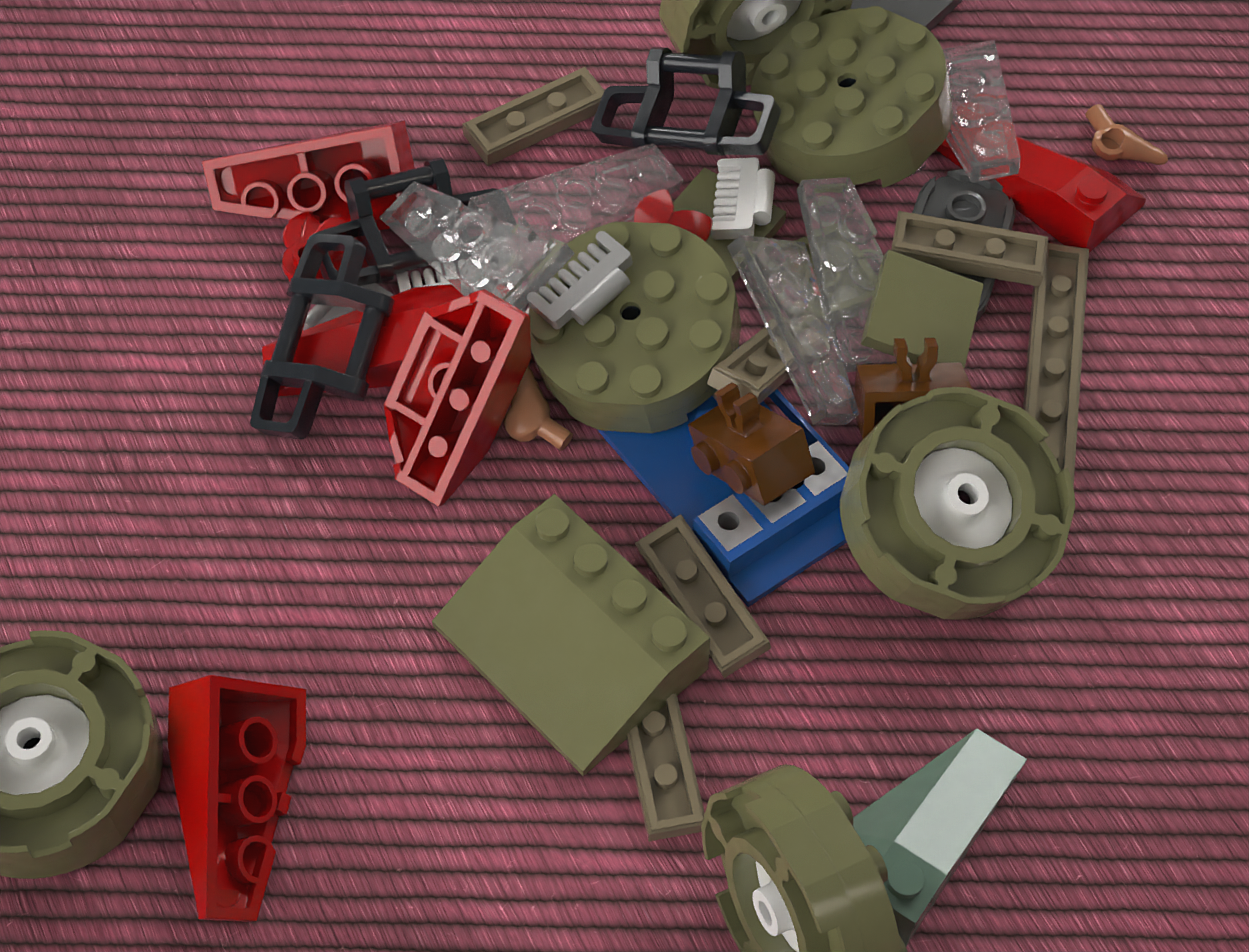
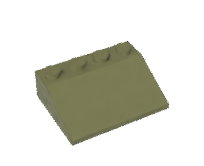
[432,494,710,776]

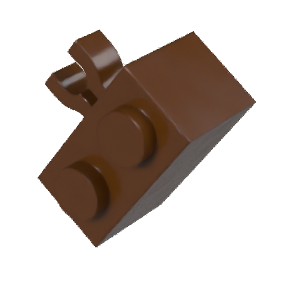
[854,338,973,440]
[688,382,815,506]

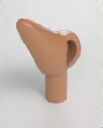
[1085,104,1168,165]
[504,366,573,451]

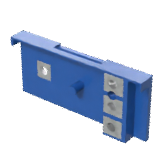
[598,389,849,607]

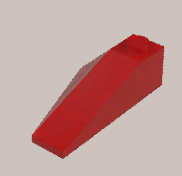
[936,116,1146,253]
[202,120,415,230]
[262,283,466,397]
[168,675,306,922]

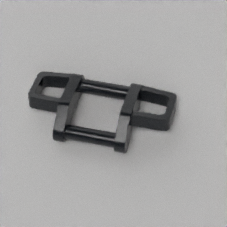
[591,47,781,156]
[317,157,518,286]
[250,233,395,440]

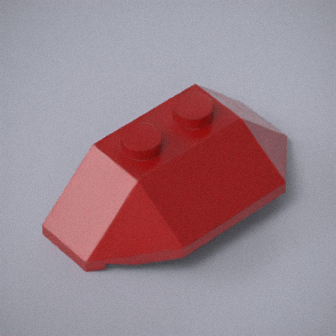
[384,289,531,507]

